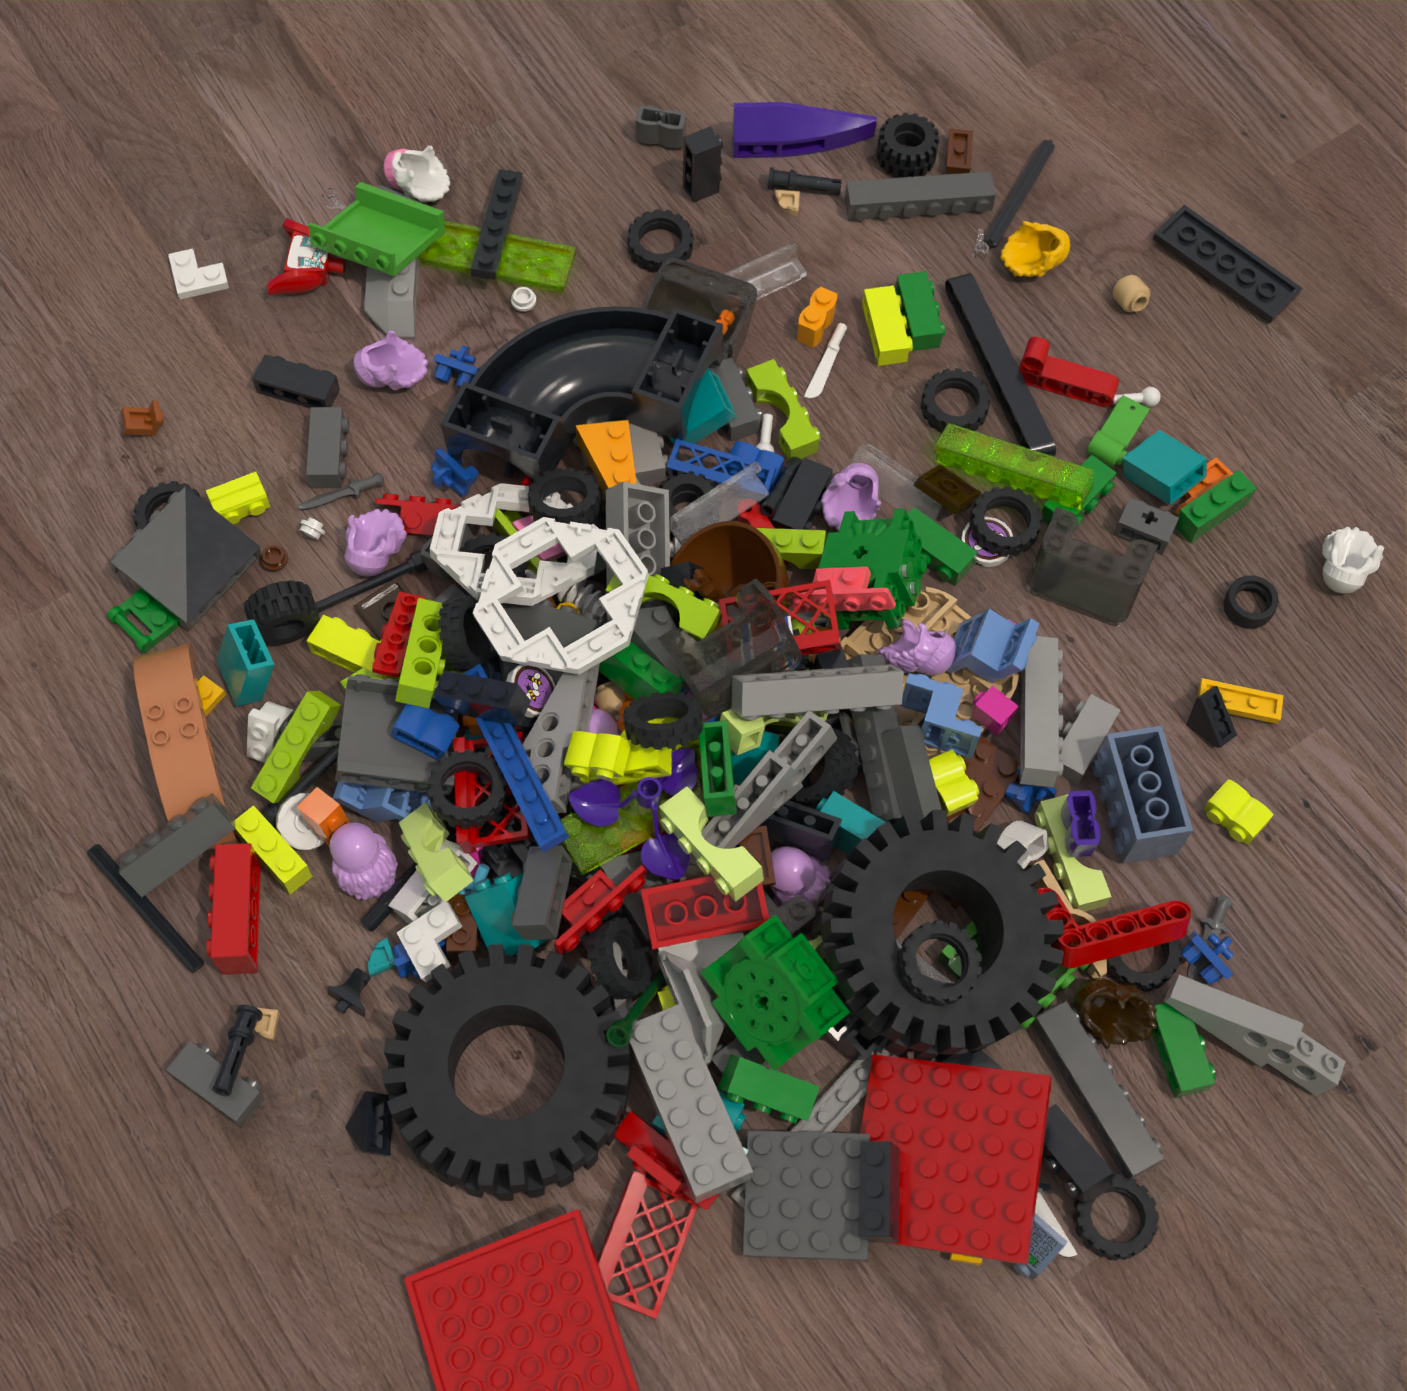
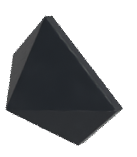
[1186,686,1237,748]
[345,1091,392,1157]

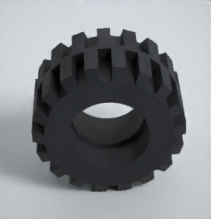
[876,112,940,178]
[660,471,721,542]
[244,580,320,645]

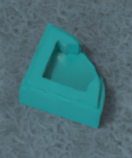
[368,938,396,978]

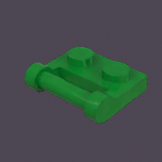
[107,588,180,653]

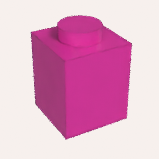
[971,686,1018,736]

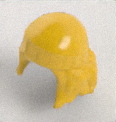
[1000,221,1070,277]

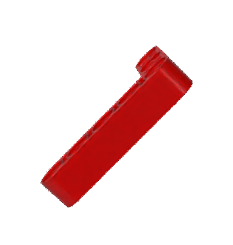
[1037,888,1192,968]

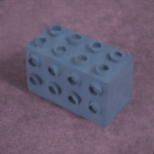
[1092,726,1193,864]

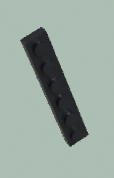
[471,169,523,280]

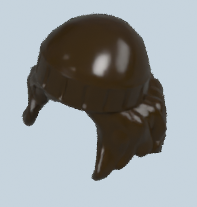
[1074,978,1157,1049]

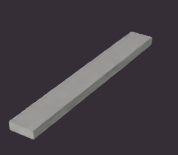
[731,1038,906,1211]

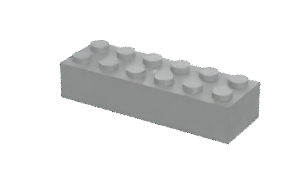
[606,482,670,623]
[628,1004,753,1204]

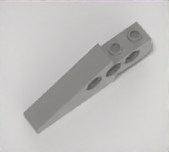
[523,663,600,813]
[702,711,837,849]
[1164,975,1346,1096]

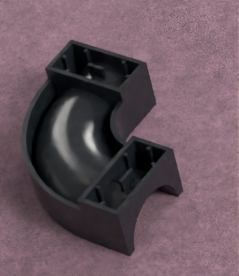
[440,306,724,484]

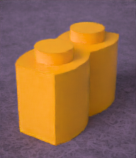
[797,287,837,348]

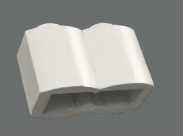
[997,820,1049,869]

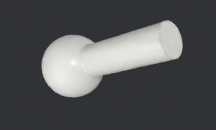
[1112,387,1161,407]
[756,414,774,452]

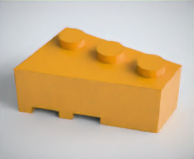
[575,420,637,496]

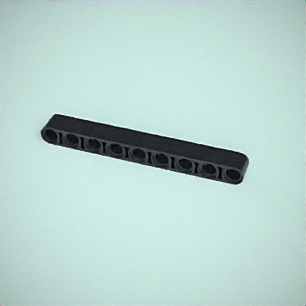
[945,273,1056,463]

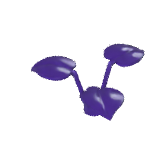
[569,748,697,880]

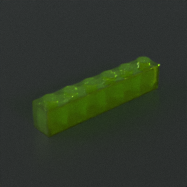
[935,423,1094,510]

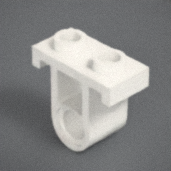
[247,701,295,763]

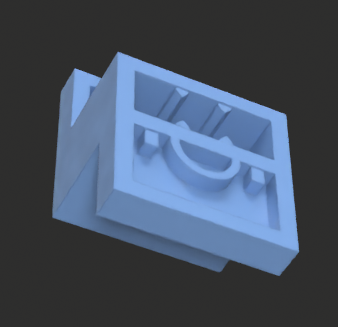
[947,609,1039,683]
[900,673,983,759]
[333,782,431,822]

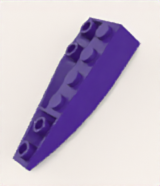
[732,102,877,158]

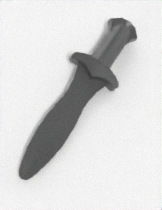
[298,472,384,509]
[1187,896,1233,980]

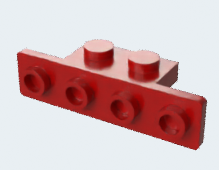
[375,493,464,535]
[372,592,426,677]
[554,865,646,954]
[615,1112,720,1210]

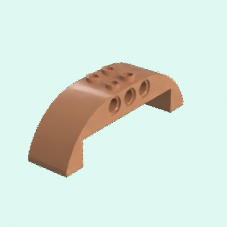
[133,643,238,850]

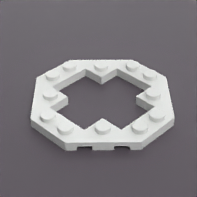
[430,483,599,606]
[473,517,649,675]

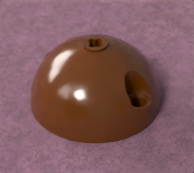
[670,521,793,654]

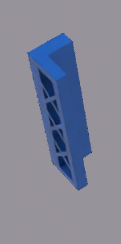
[667,439,776,503]

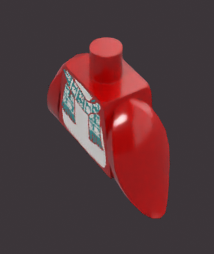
[266,218,346,295]

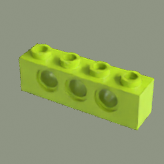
[395,598,447,708]

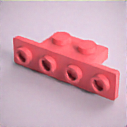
[790,567,896,613]

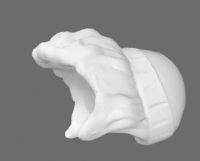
[1322,526,1384,594]

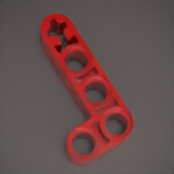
[1019,337,1119,407]

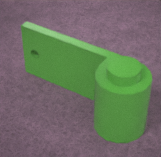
[1086,395,1150,468]

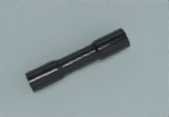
[760,457,802,517]

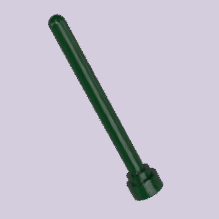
[606,968,666,1048]

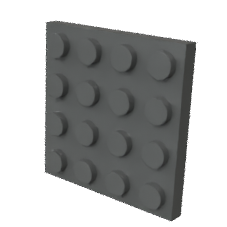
[743,1131,870,1261]

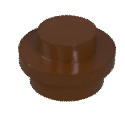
[261,545,288,571]

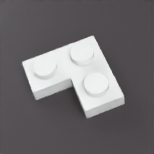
[168,249,229,299]
[397,901,463,982]

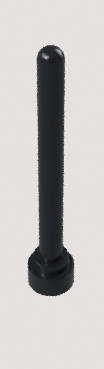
[315,550,428,613]
[260,743,339,828]

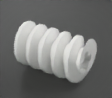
[557,579,607,624]

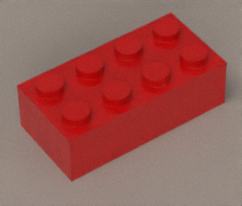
[206,843,261,975]
[641,874,769,949]

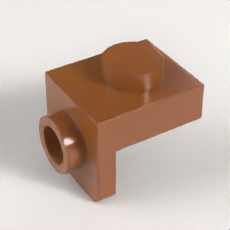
[121,400,164,436]

